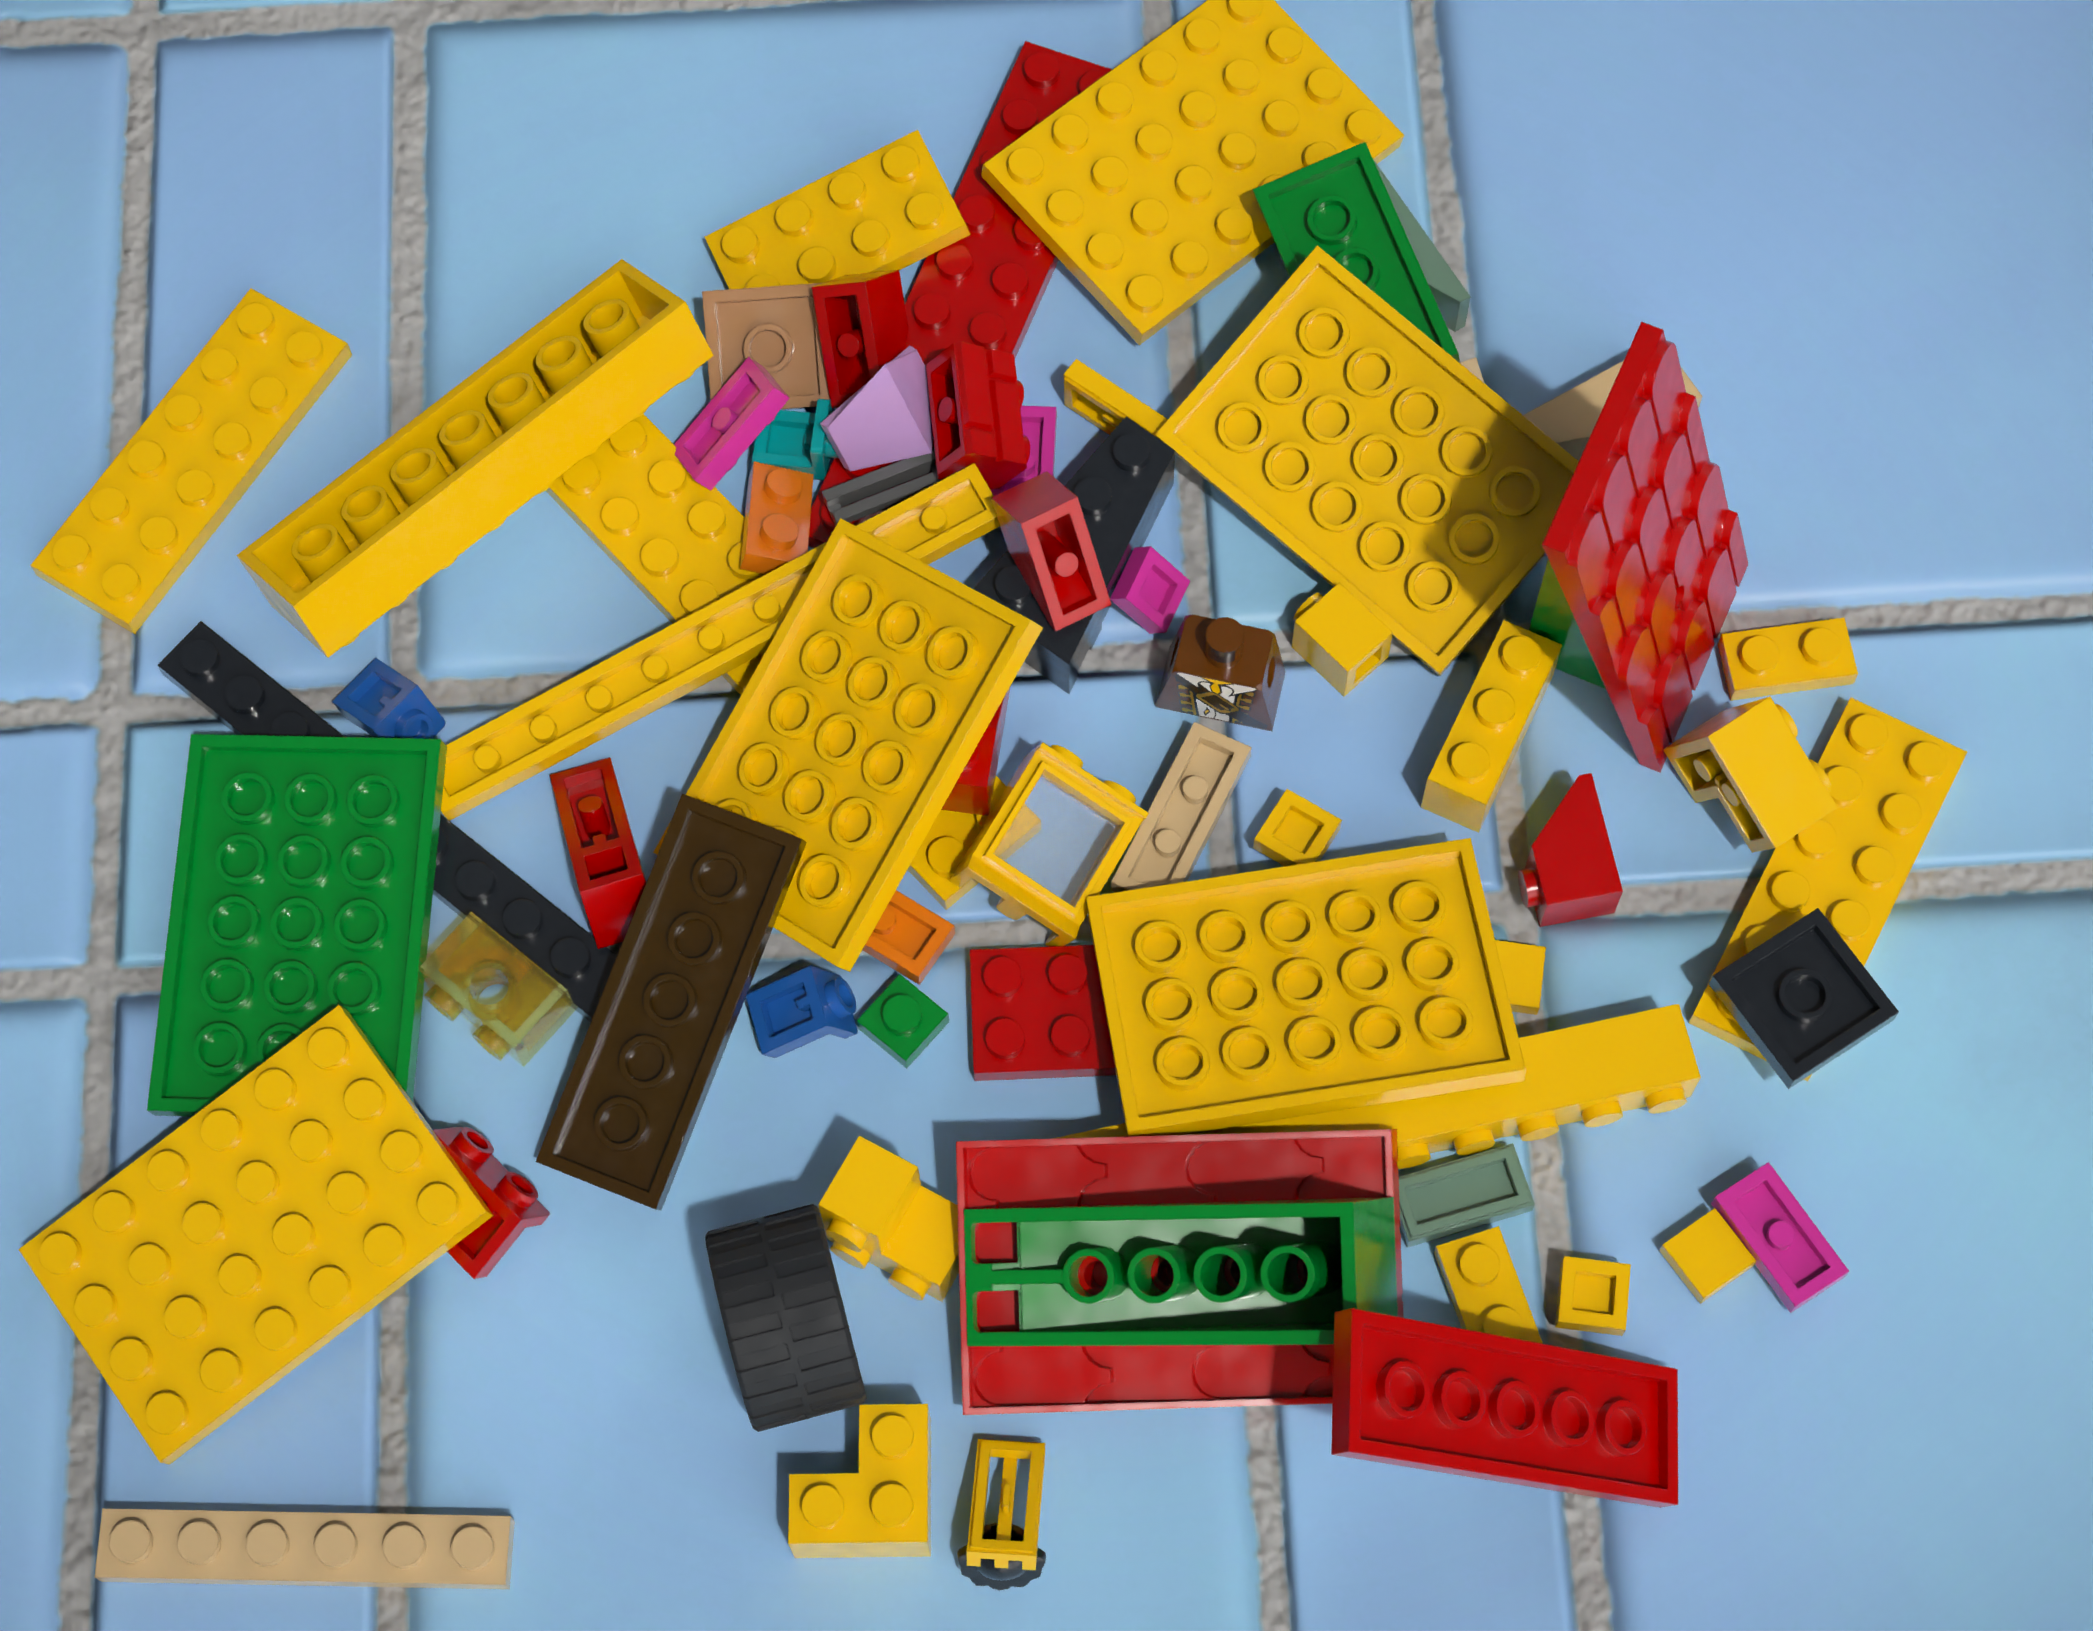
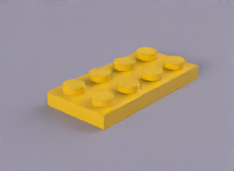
[705,129,970,289]

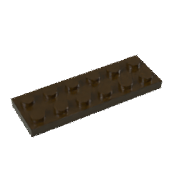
[536,794,807,1210]

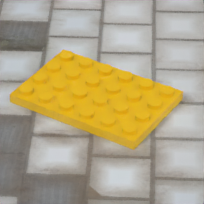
[981,0,1404,345]
[1155,245,1579,676]
[653,518,1043,972]
[1086,838,1526,1137]
[18,1005,494,1465]

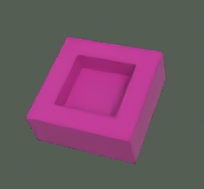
[1110,546,1190,634]

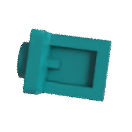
[752,398,838,480]

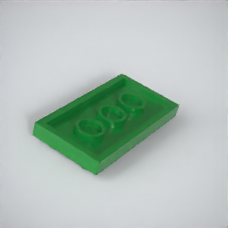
[1253,142,1460,362]

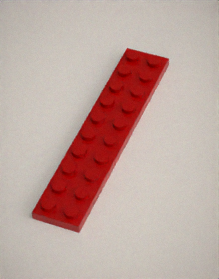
[808,41,1113,548]

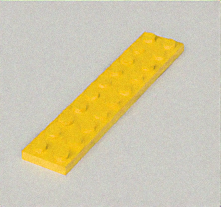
[546,414,1041,910]

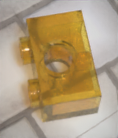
[420,912,576,1067]

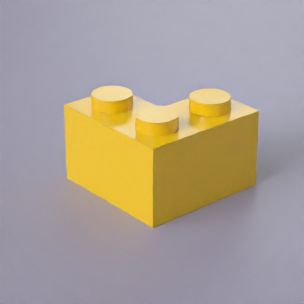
[1663,696,1838,853]
[818,1136,959,1302]
[788,1404,931,1558]

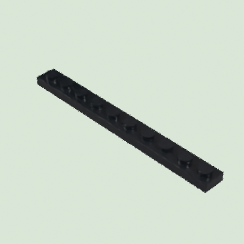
[157,621,617,1022]

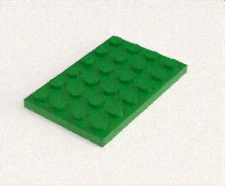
[147,734,447,1117]

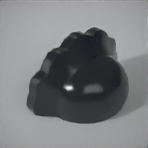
[957,1523,1046,1591]

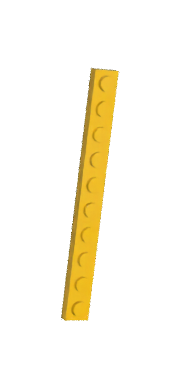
[441,463,1000,821]

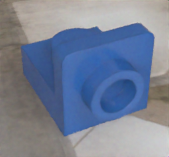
[332,658,446,739]
[746,965,858,1058]

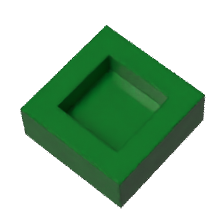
[857,974,949,1069]

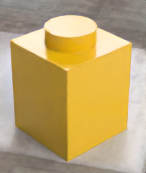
[1292,582,1393,697]

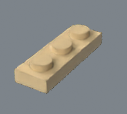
[1111,722,1252,892]

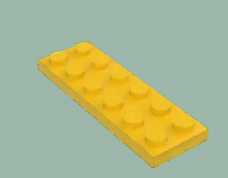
[30,288,352,634]
[1689,697,1967,1081]

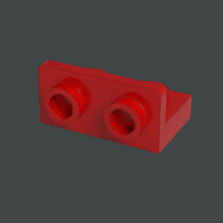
[433,1127,550,1279]

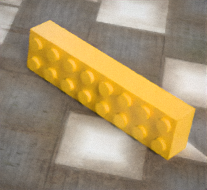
[236,259,714,658]

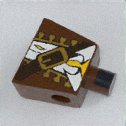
[1156,614,1285,731]

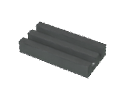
[822,448,941,527]

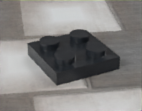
[1709,908,1899,1089]

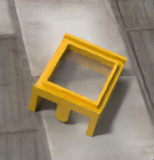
[949,742,1149,947]

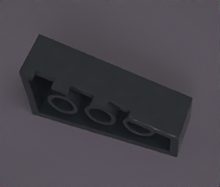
[973,416,1175,694]

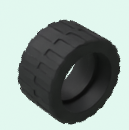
[705,1204,867,1432]

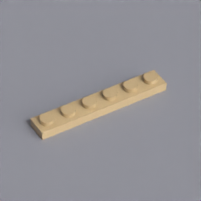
[94,1508,515,1589]

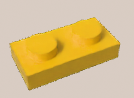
[1718,617,1858,701]
[1434,1226,1543,1344]

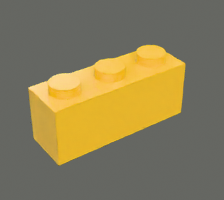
[1421,620,1562,833]

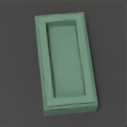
[1399,1143,1535,1248]

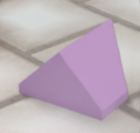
[820,346,934,471]

